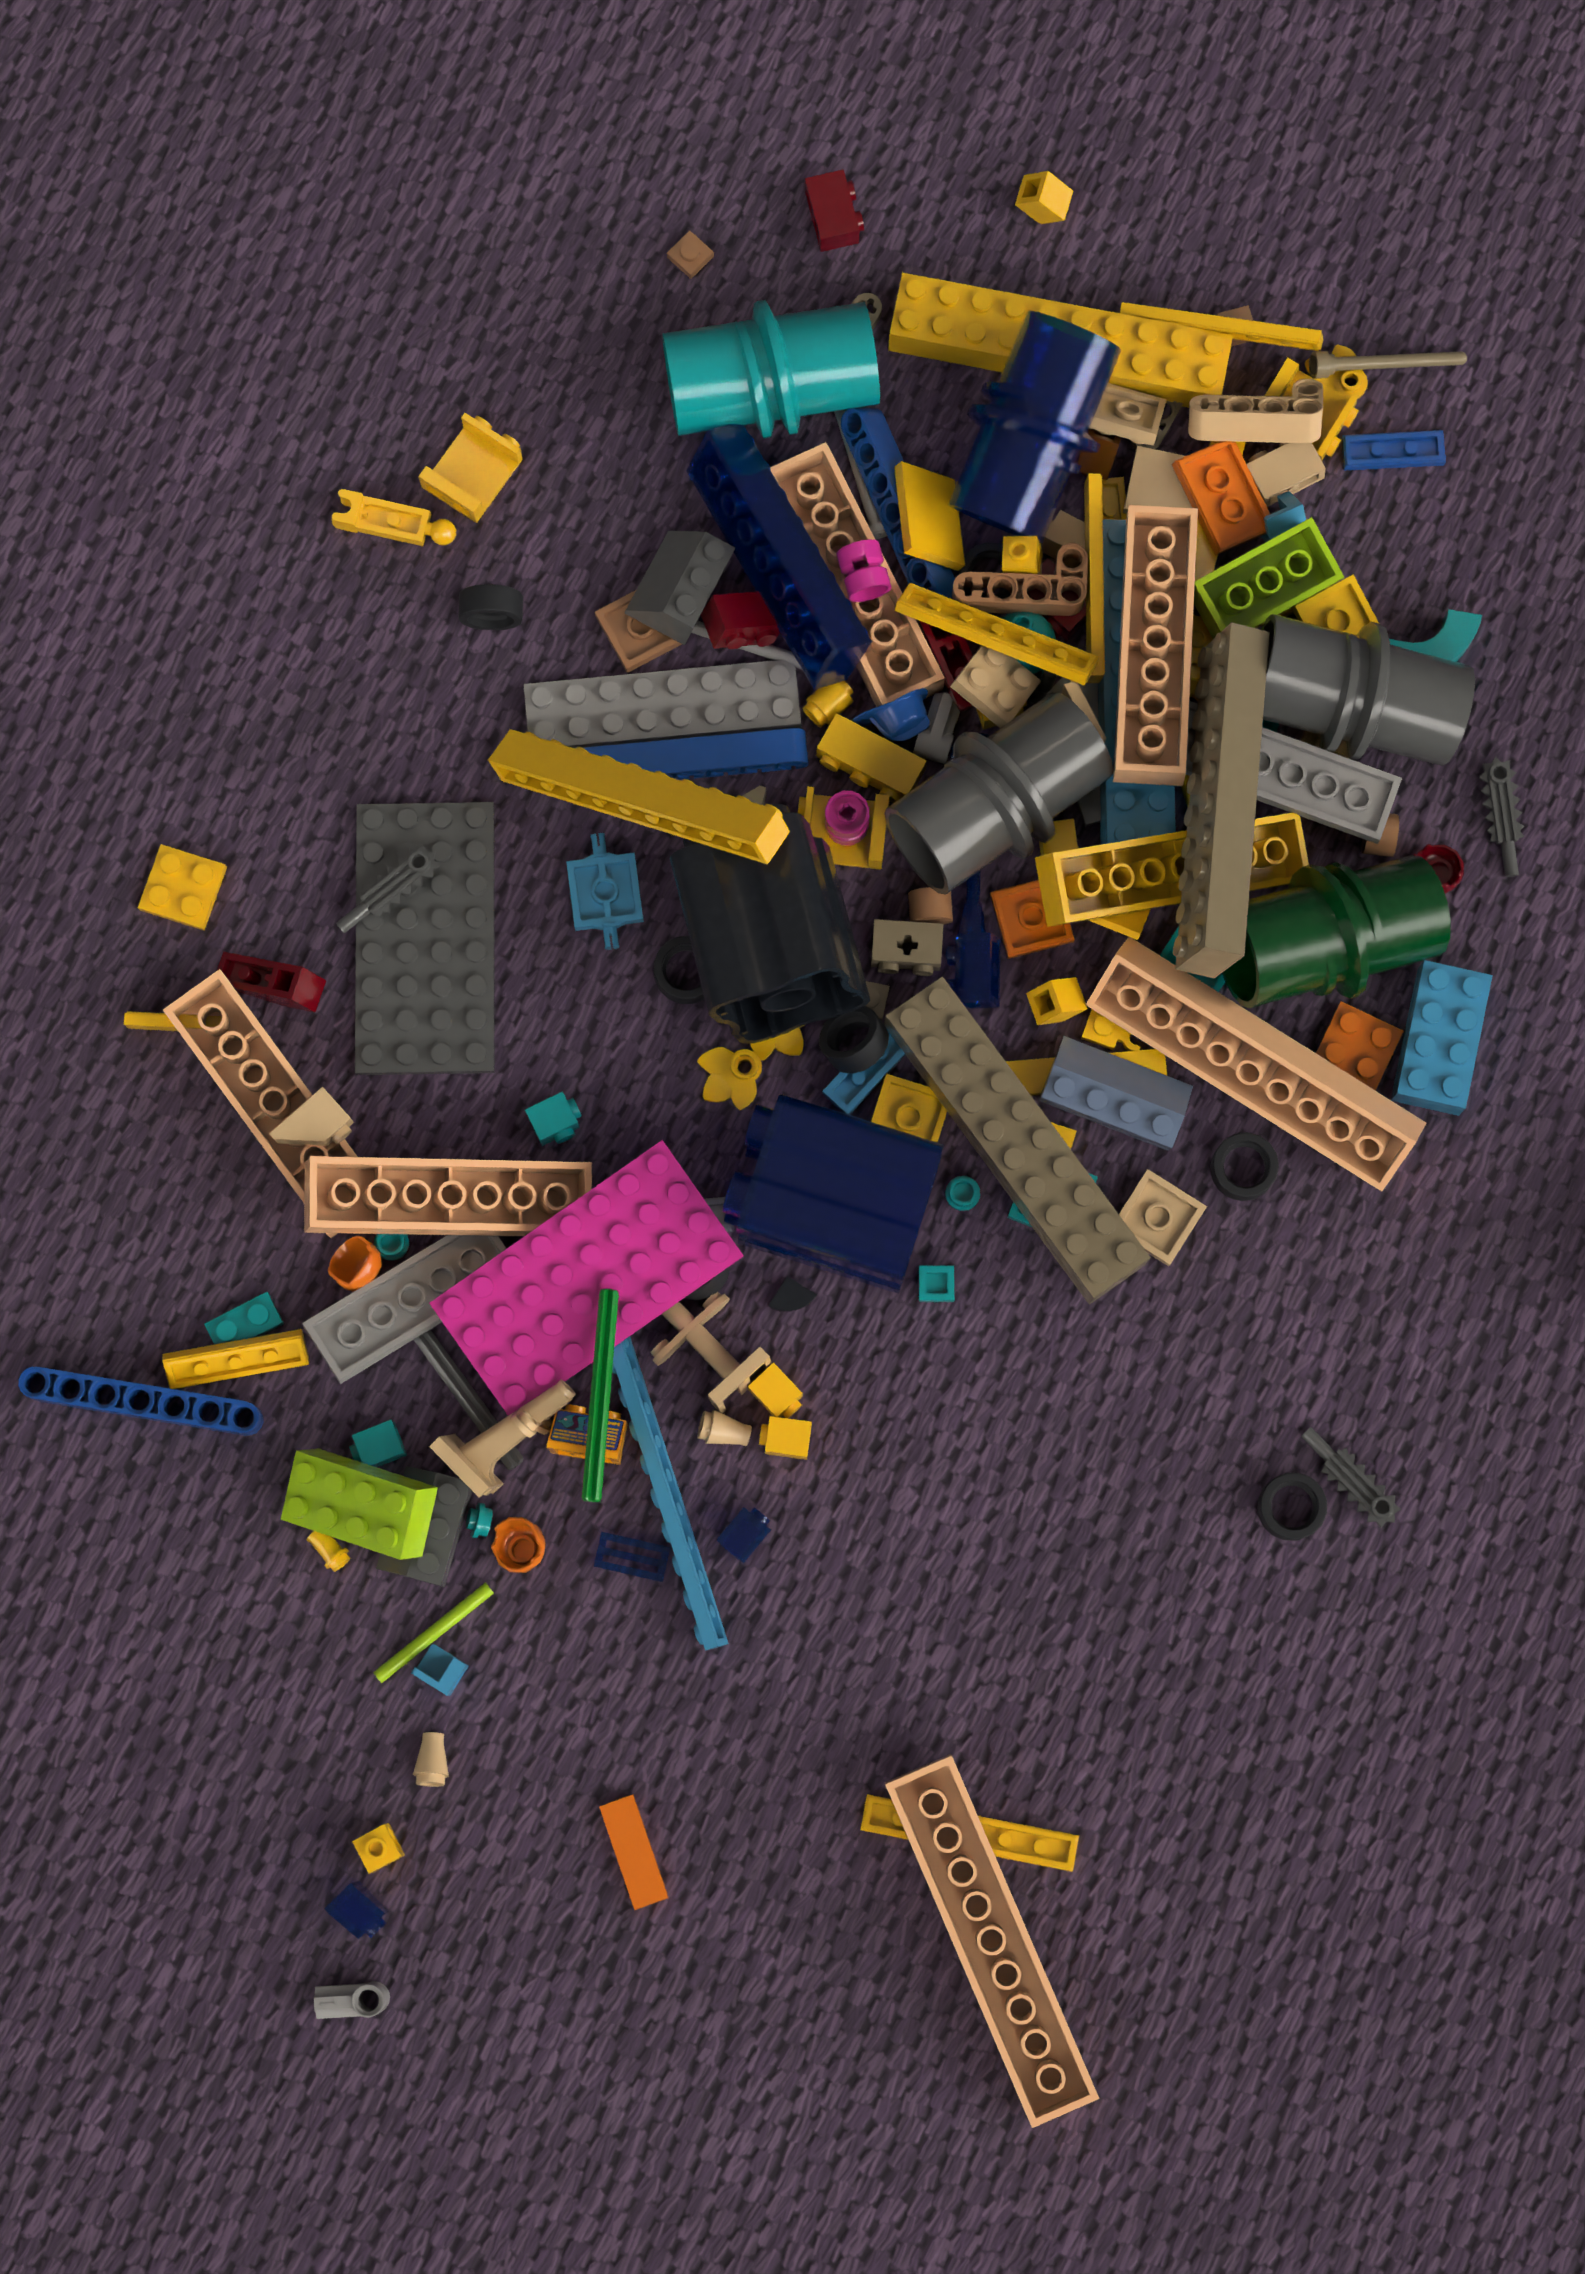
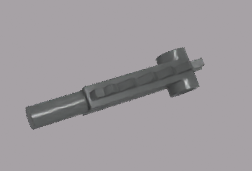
[1479,756,1524,877]
[336,845,440,934]
[1301,1427,1401,1528]

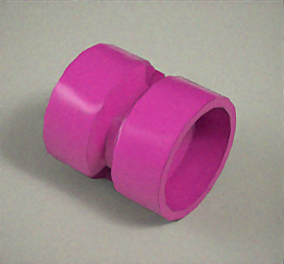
[836,539,891,602]
[825,791,869,845]

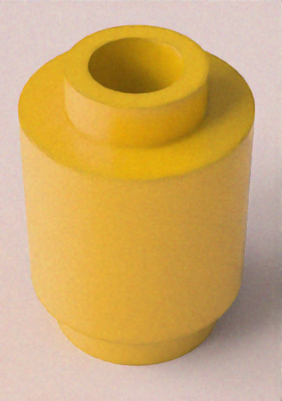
[803,677,853,728]

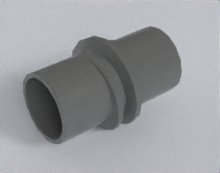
[1261,614,1475,766]
[884,692,1113,895]

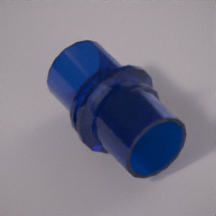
[948,311,1121,543]

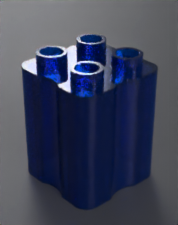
[722,1094,944,1294]

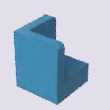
[1260,491,1306,542]
[411,1644,469,1696]

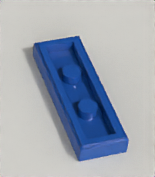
[1341,430,1446,471]

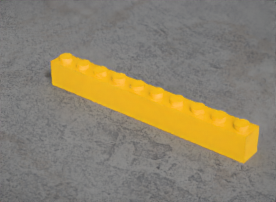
[488,729,790,865]

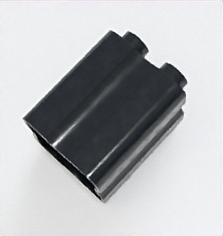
[670,804,870,1044]

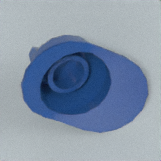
[852,688,930,741]

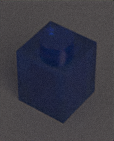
[717,1507,771,1564]

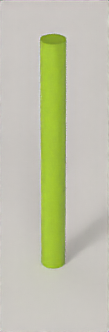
[373,1582,494,1683]

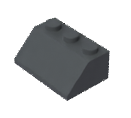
[625,531,735,645]
[376,1466,472,1588]

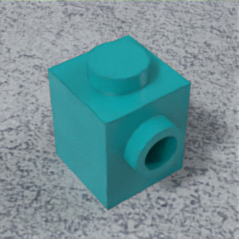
[525,1091,582,1146]

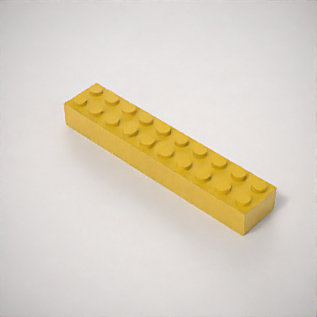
[888,273,1233,408]

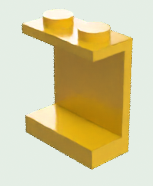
[1265,357,1359,461]
[418,413,523,523]
[798,786,889,870]

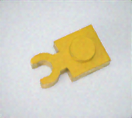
[1081,1009,1141,1051]

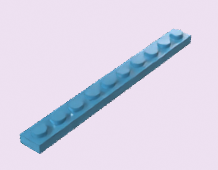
[612,1336,729,1650]

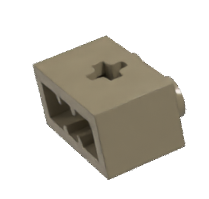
[871,919,943,976]

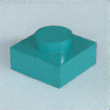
[919,1266,955,1302]

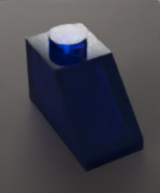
[324,1880,389,1939]

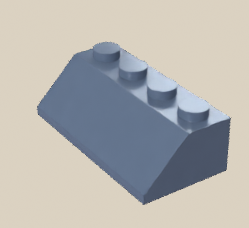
[1038,1036,1193,1151]

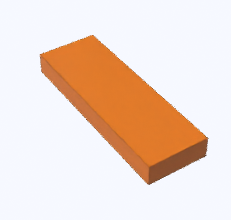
[599,1794,669,1910]

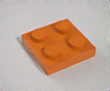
[1316,1001,1404,1091]

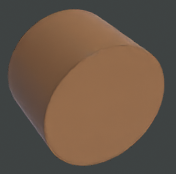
[1361,813,1399,857]
[908,887,953,925]

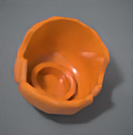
[328,1236,382,1292]
[491,1517,546,1573]

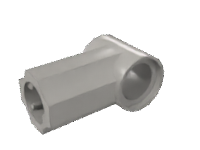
[913,692,960,765]
[314,1981,390,2019]

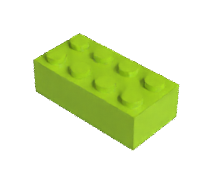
[1194,517,1345,639]
[281,1449,438,1560]

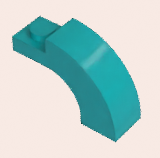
[1389,609,1482,662]

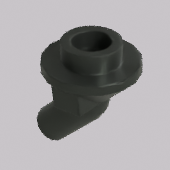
[1027,670,1057,704]

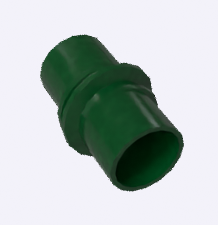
[1222,855,1451,1008]

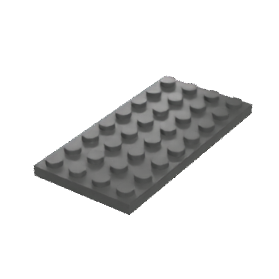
[355,802,495,1075]

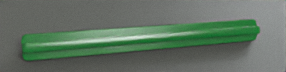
[582,1289,619,1502]

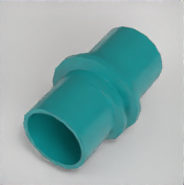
[662,300,880,439]

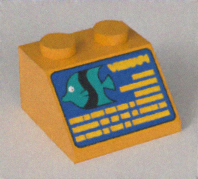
[547,1404,628,1465]

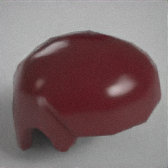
[1413,844,1464,894]

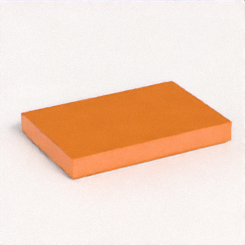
[1171,441,1270,556]

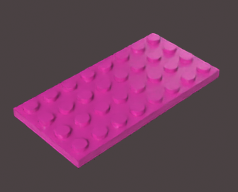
[429,1140,744,1415]

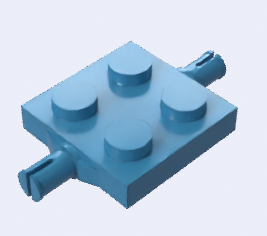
[566,833,644,950]

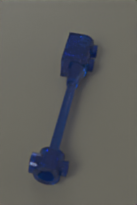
[946,733,1001,1009]

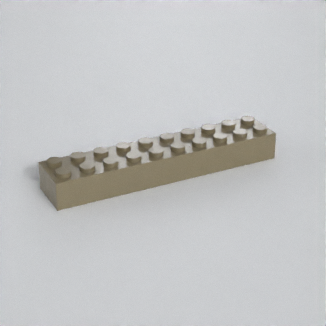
[1173,622,1270,978]
[884,976,1151,1305]

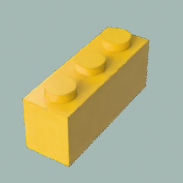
[816,713,927,803]

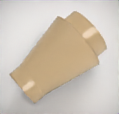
[697,1409,752,1446]
[413,1732,449,1787]

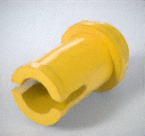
[306,1531,350,1572]

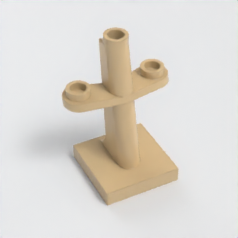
[651,1292,772,1413]
[429,1379,576,1498]

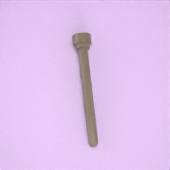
[1309,351,1467,379]

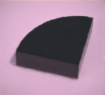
[769,1276,817,1312]

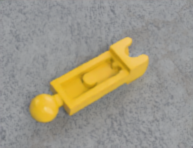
[332,489,456,546]

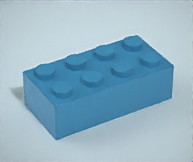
[1391,960,1493,1116]

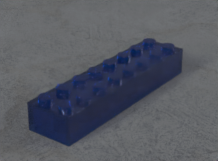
[686,424,872,690]

